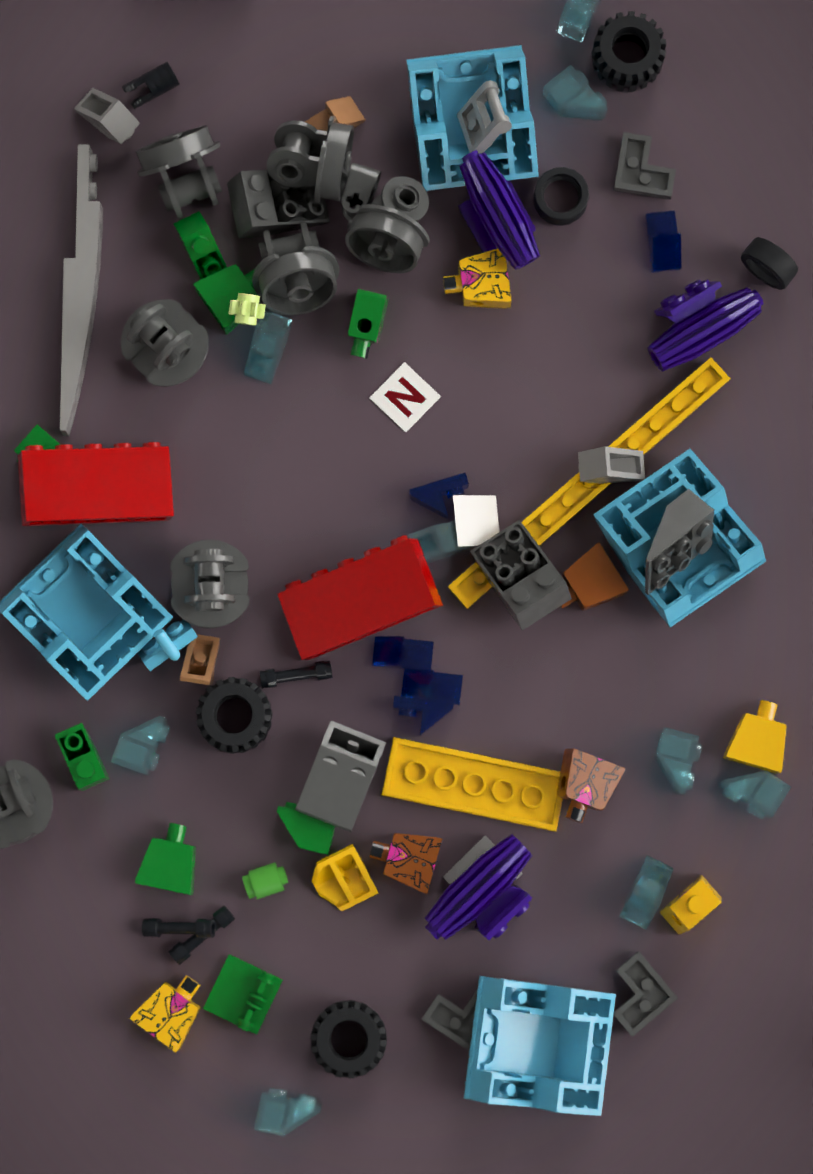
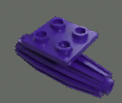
[458,150,540,270]
[647,279,763,371]
[425,834,532,941]

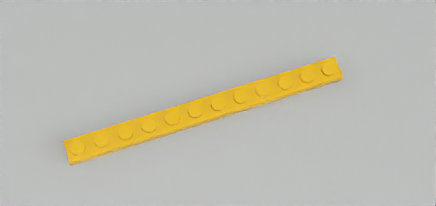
[448,357,731,609]

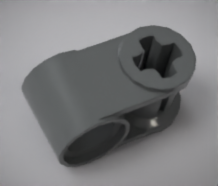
[341,163,381,221]

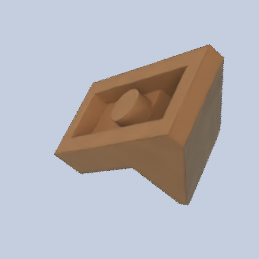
[305,96,365,131]
[180,634,220,685]

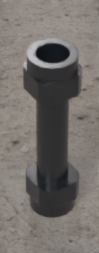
[260,661,333,689]
[168,905,235,965]
[142,918,216,938]

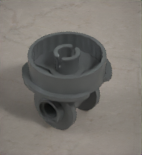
[266,115,354,204]
[136,125,222,219]
[345,176,430,273]
[252,221,339,315]
[121,299,209,387]
[170,540,250,628]
[0,759,53,849]

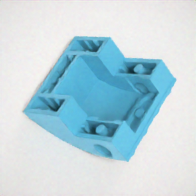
[406,45,539,191]
[593,449,767,627]
[0,524,173,701]
[464,976,616,1116]

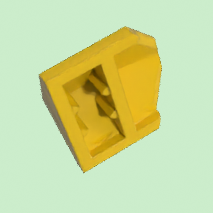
[311,844,378,911]

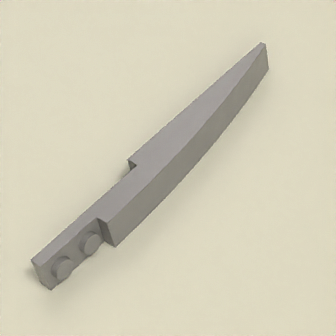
[60,145,103,436]

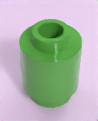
[242,862,289,899]

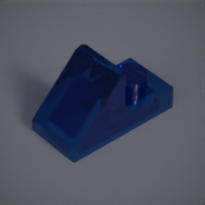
[645,210,682,273]
[409,472,469,519]
[372,636,434,672]
[401,669,463,706]
[393,696,454,737]

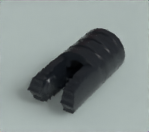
[122,62,180,110]

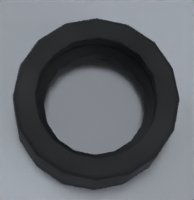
[533,167,589,226]
[741,237,798,290]

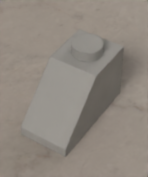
[74,88,140,144]
[578,446,645,484]

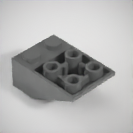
[227,170,330,238]
[645,489,714,595]
[470,520,572,631]
[295,721,386,832]

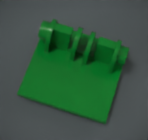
[203,954,283,1035]

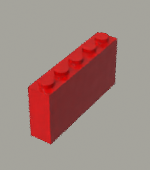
[18,442,174,526]
[277,535,443,660]

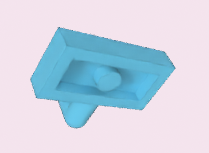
[137,620,198,671]

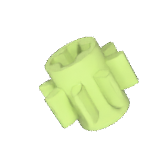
[229,293,266,326]

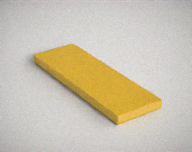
[381,737,563,832]

